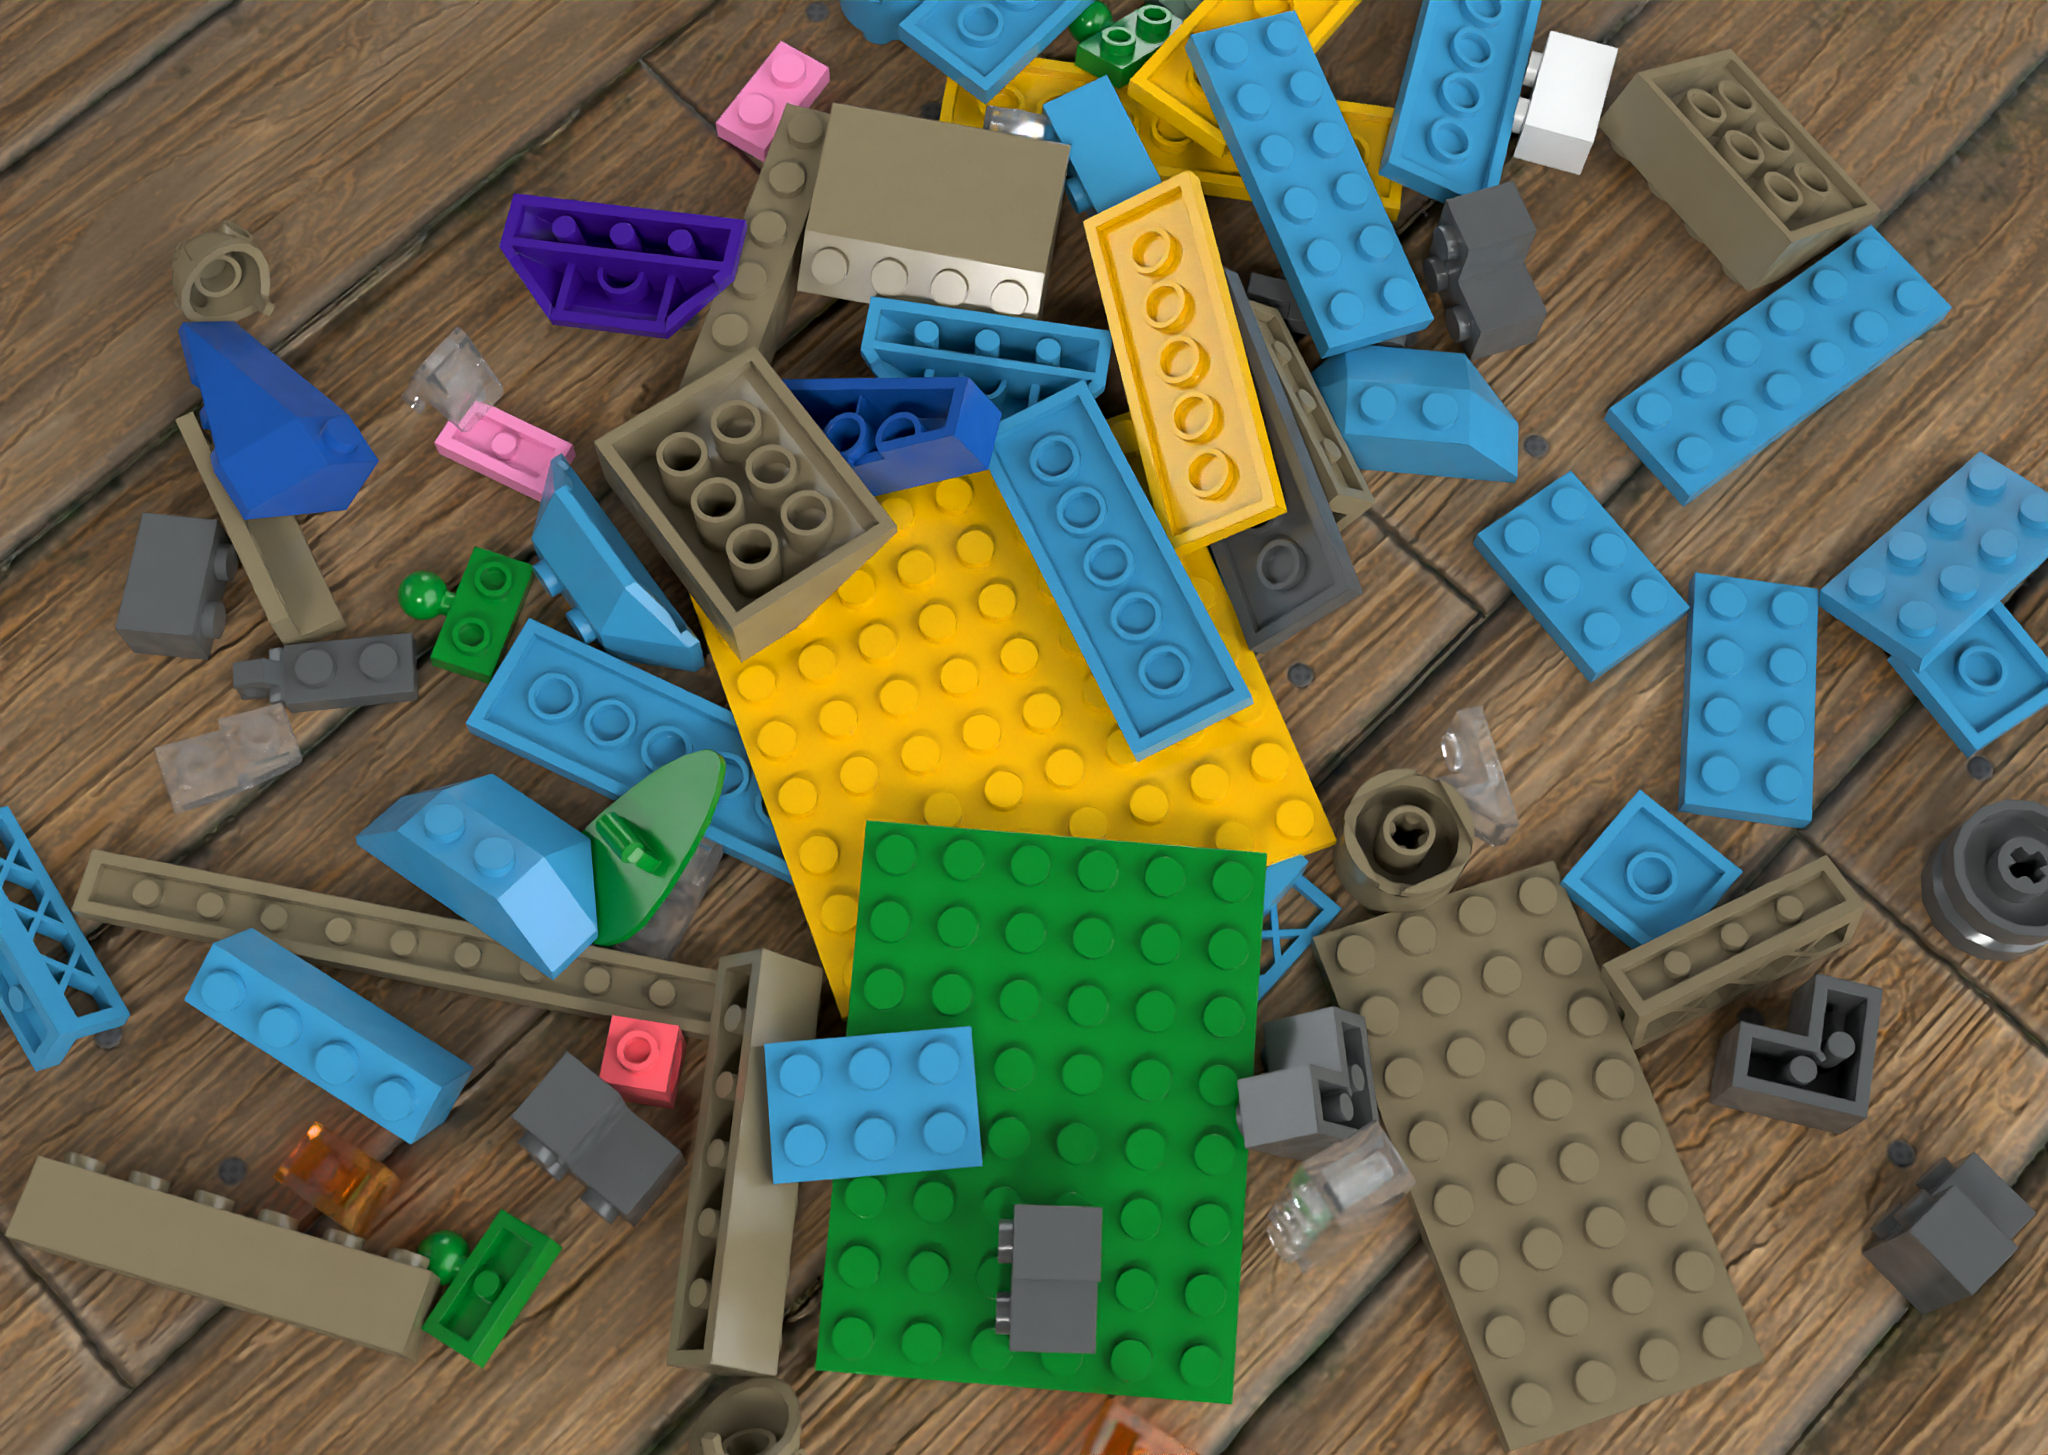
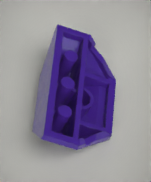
[499,193,748,339]

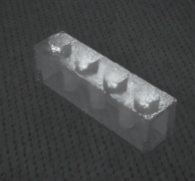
[1267,1119,1417,1274]

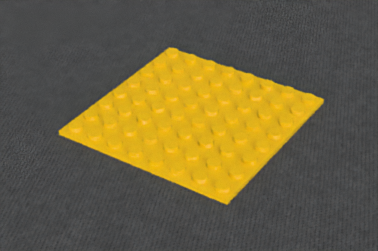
[688,412,1337,1022]

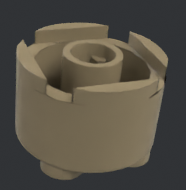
[1333,768,1475,916]

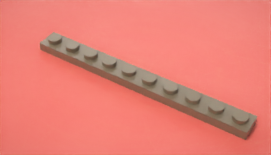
[71,849,718,1041]

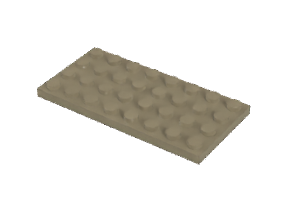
[1310,860,1765,1453]

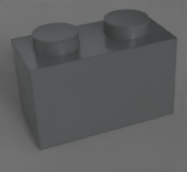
[115,513,239,660]

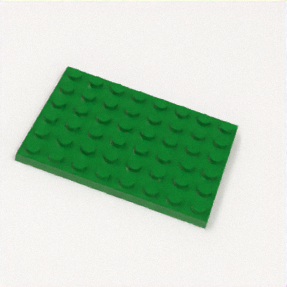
[815,820,1267,1405]

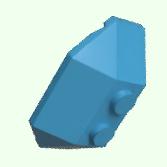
[861,296,1112,421]
[1311,345,1519,483]
[531,453,705,672]
[355,774,598,980]

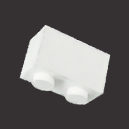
[1511,31,1618,175]

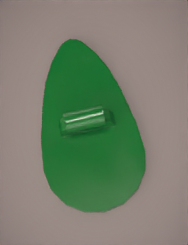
[581,749,726,947]

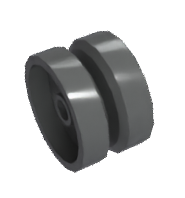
[1921,799,2048,962]

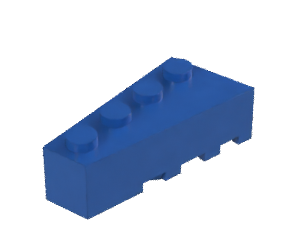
[782,377,1002,497]

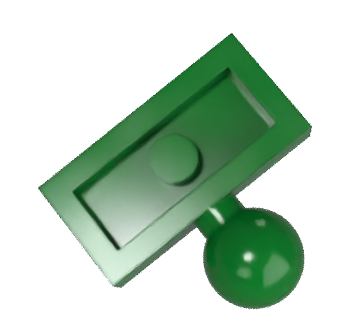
[1068,0,1184,89]
[397,546,535,684]
[416,1209,562,1368]

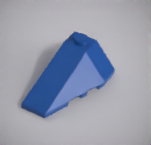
[178,321,379,520]

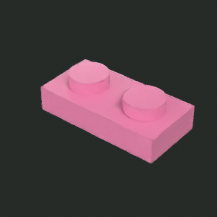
[716,41,830,162]
[434,394,576,502]

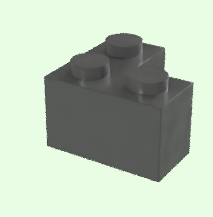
[1423,181,1547,361]
[1709,973,1883,1135]
[1236,1006,1383,1163]
[511,1051,687,1227]
[1862,1152,2036,1315]
[995,1205,1102,1354]

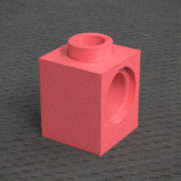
[599,1015,687,1109]

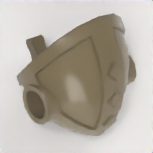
[171,220,275,322]
[689,1377,807,1455]

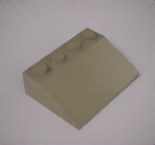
[1598,49,1881,292]
[797,102,1071,321]
[593,345,898,663]

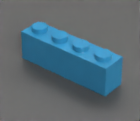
[1037,75,1162,218]
[184,928,474,1144]

